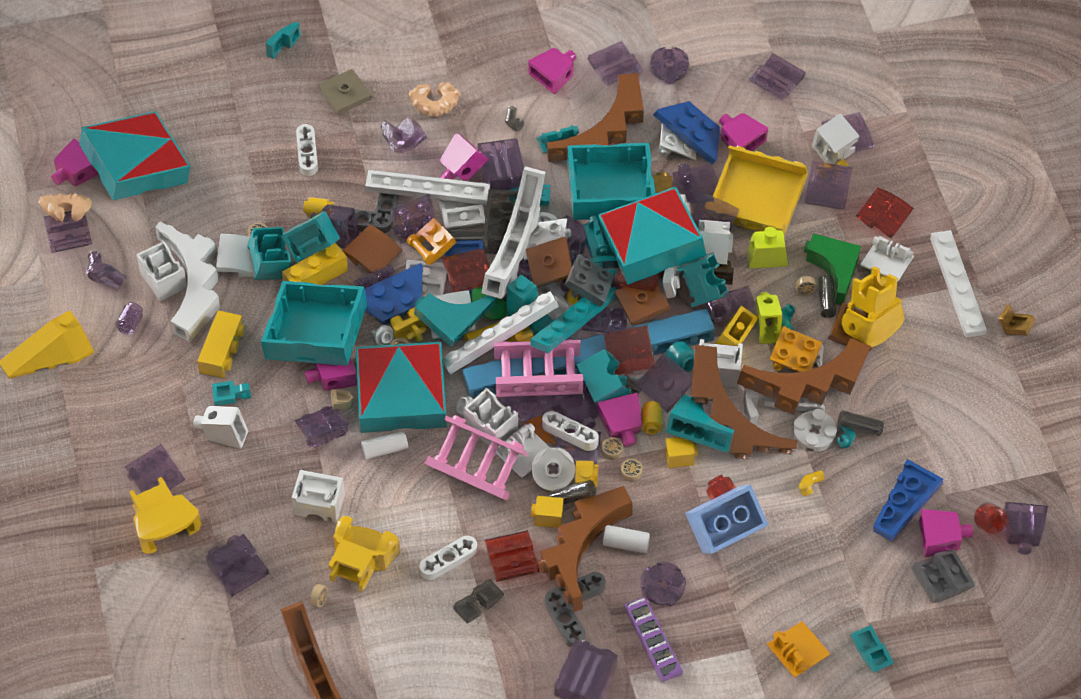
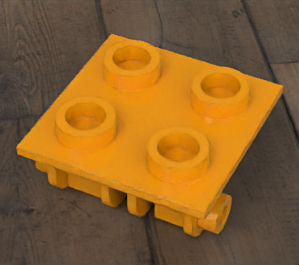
[769,326,823,372]
[766,621,830,678]

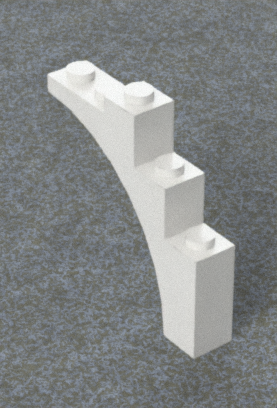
[482,167,546,299]
[155,222,220,343]

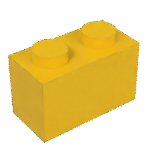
[715,306,758,346]

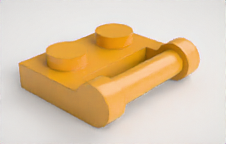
[407,218,457,265]

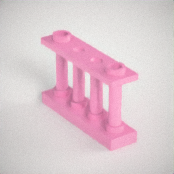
[494,339,583,397]
[425,415,528,501]

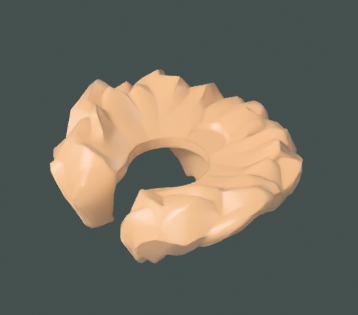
[409,83,461,118]
[38,193,92,223]

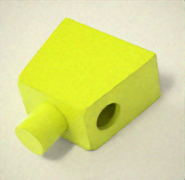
[746,227,788,269]
[755,292,782,344]

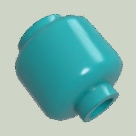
[665,342,695,373]

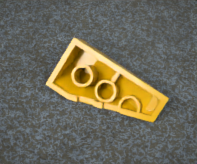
[0,310,94,379]

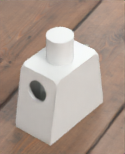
[193,406,248,449]

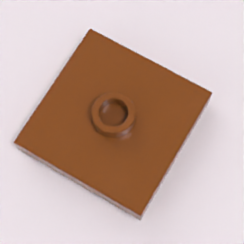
[526,236,573,289]
[615,275,671,326]

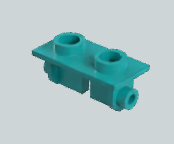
[536,125,579,154]
[583,216,613,258]

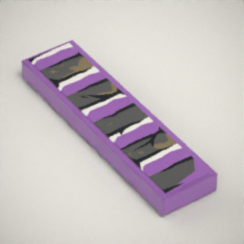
[624,597,683,682]

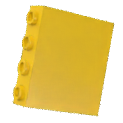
[704,146,808,236]

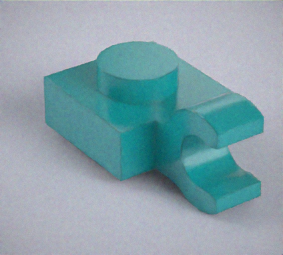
[212,381,251,406]

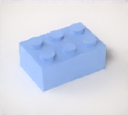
[685,485,769,554]

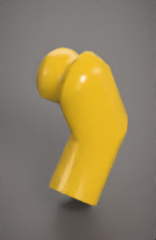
[799,470,825,496]

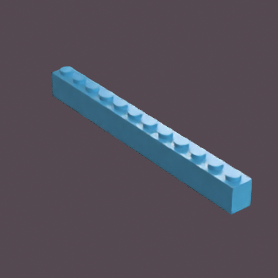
[463,309,715,400]

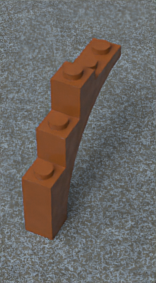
[547,73,644,161]
[737,338,871,415]
[691,345,797,460]
[538,486,633,612]
[280,601,342,699]

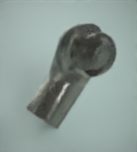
[505,106,524,131]

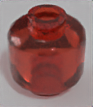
[706,475,736,500]
[974,502,1007,534]

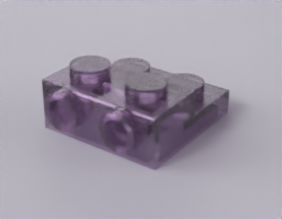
[206,534,269,597]

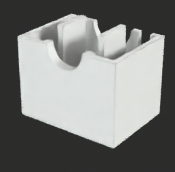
[812,113,859,166]
[698,220,733,264]
[136,241,187,301]
[700,339,743,388]
[464,388,518,445]
[292,470,345,523]

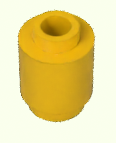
[303,197,334,218]
[641,401,663,435]

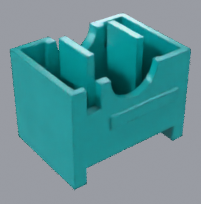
[282,211,340,263]
[247,227,291,280]
[677,252,728,307]
[576,349,632,404]

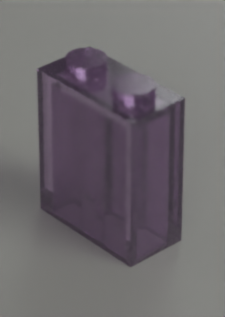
[477,138,524,193]
[554,639,618,699]

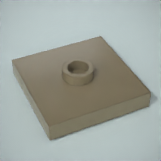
[318,69,372,115]

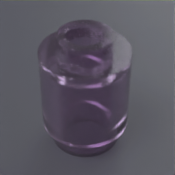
[115,302,143,334]

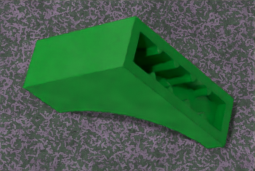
[804,233,861,305]

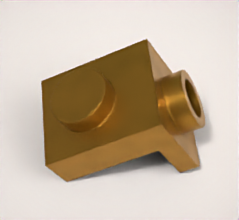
[652,172,672,194]
[999,305,1035,336]

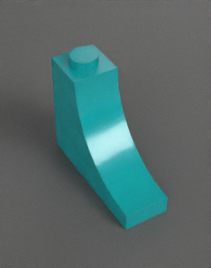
[507,274,567,340]
[414,293,496,347]
[666,394,735,453]

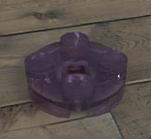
[650,47,689,84]
[641,562,686,606]

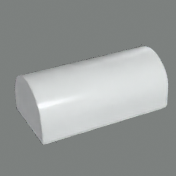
[361,431,408,460]
[603,525,650,554]

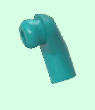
[781,304,795,330]
[837,419,856,448]

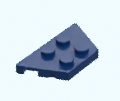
[653,101,720,165]
[364,263,423,325]

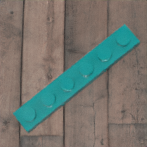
[530,286,618,353]

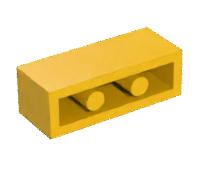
[282,243,348,285]
[197,310,246,378]

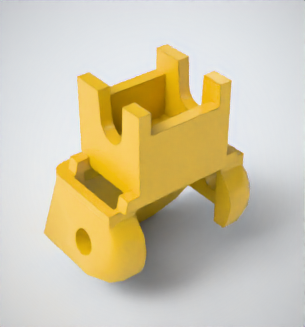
[842,266,905,348]
[129,477,202,554]
[328,515,400,593]

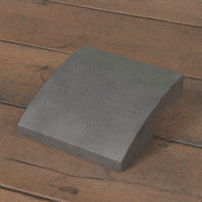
[911,549,975,604]

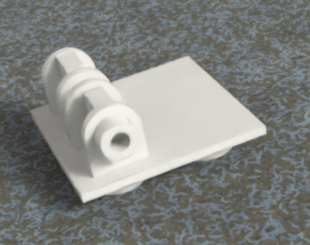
[659,123,697,160]
[524,219,571,260]
[860,236,914,281]
[496,423,550,479]

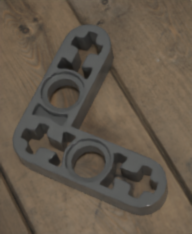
[333,193,399,234]
[545,572,606,649]

